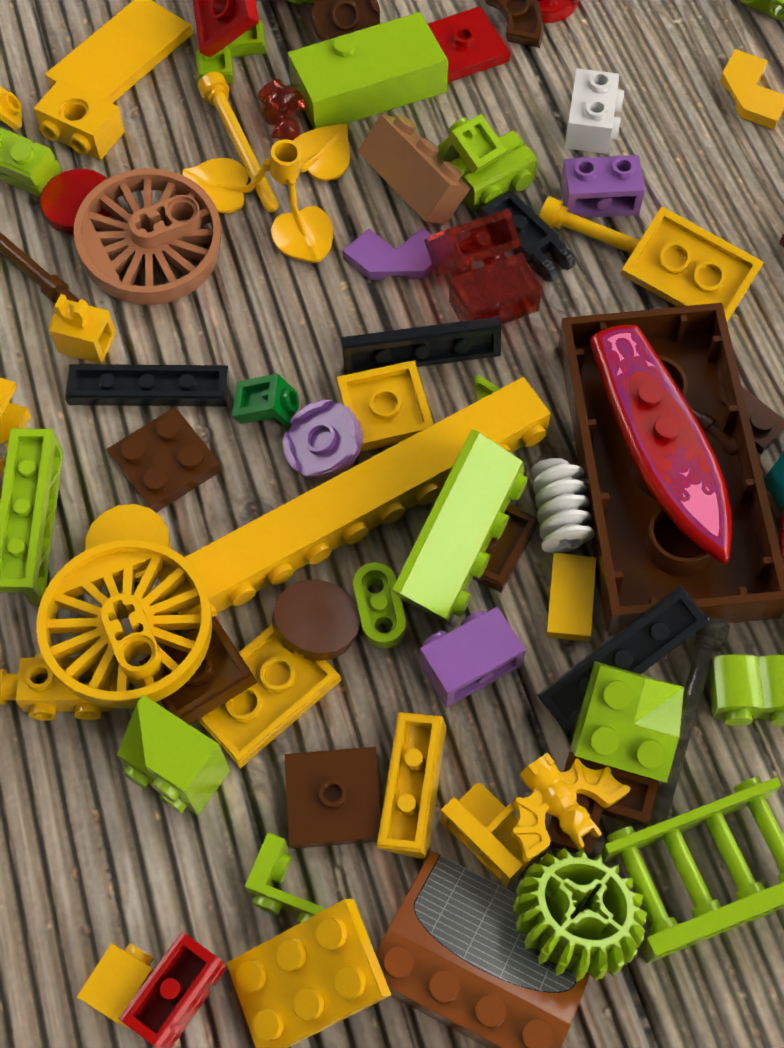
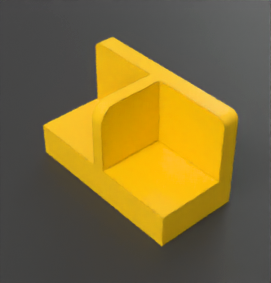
[440,783,537,888]

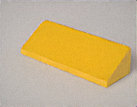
[376,712,446,860]

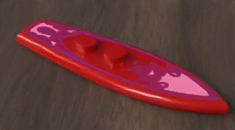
[590,325,732,564]

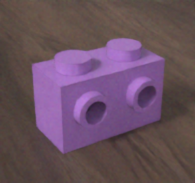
[560,155,645,218]
[419,607,526,708]

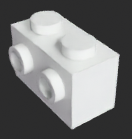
[564,68,624,154]

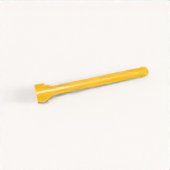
[198,72,279,213]
[539,196,640,254]

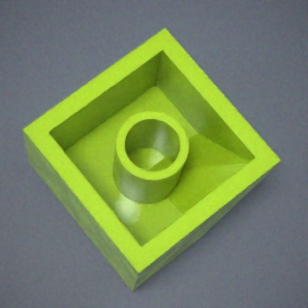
[570,661,684,783]
[117,695,230,816]

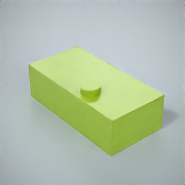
[288,12,448,129]

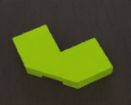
[196,19,266,84]

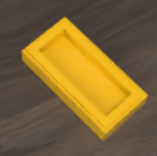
[546,553,596,642]

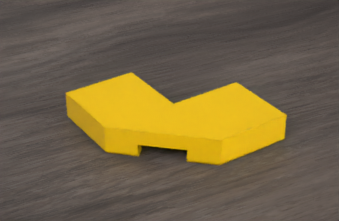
[720,49,784,130]

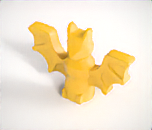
[510,753,631,863]

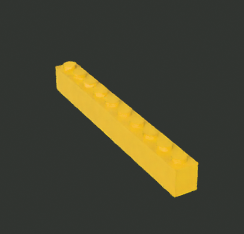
[157,377,551,617]

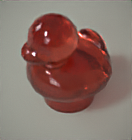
[258,79,305,141]

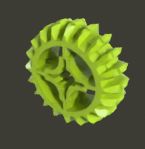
[513,848,647,982]

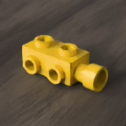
[0,653,118,721]

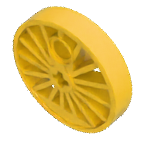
[36,539,212,709]

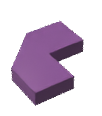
[342,228,450,280]

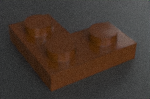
[547,751,659,858]

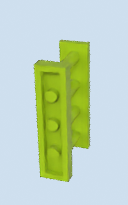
[599,776,784,964]

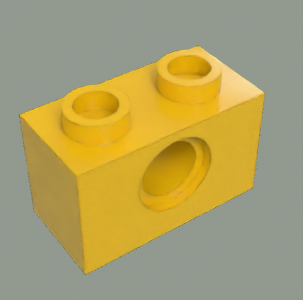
[33,80,125,161]

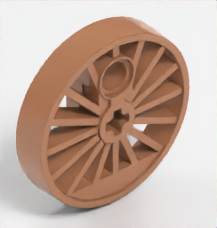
[74,168,221,305]

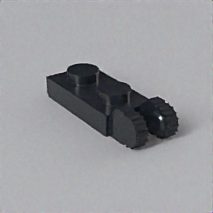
[480,190,576,283]

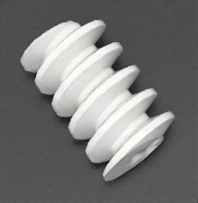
[531,458,595,553]

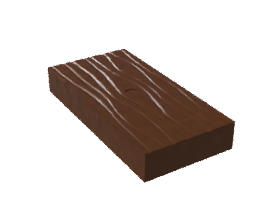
[559,303,784,635]

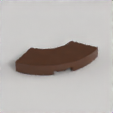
[485,0,543,48]

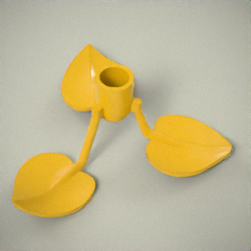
[182,124,350,263]

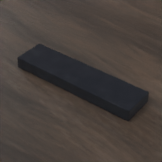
[341,317,501,375]
[65,364,230,407]
[537,586,710,732]

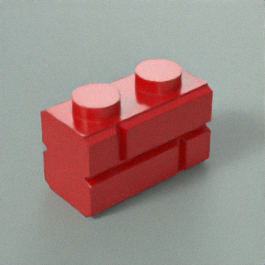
[118,931,227,1048]

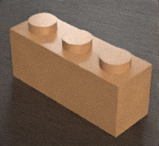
[358,114,471,224]

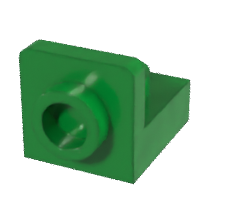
[232,373,299,428]

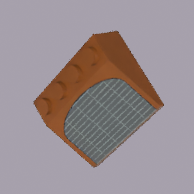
[376,851,590,1048]

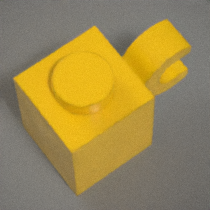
[49,294,116,364]

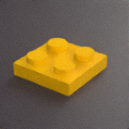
[337,360,434,452]

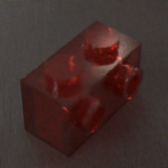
[424,209,522,279]
[449,252,542,325]

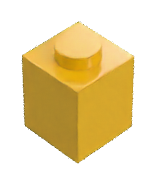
[77,943,154,1029]

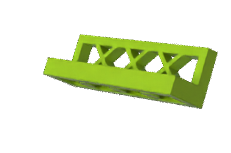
[0,428,64,605]

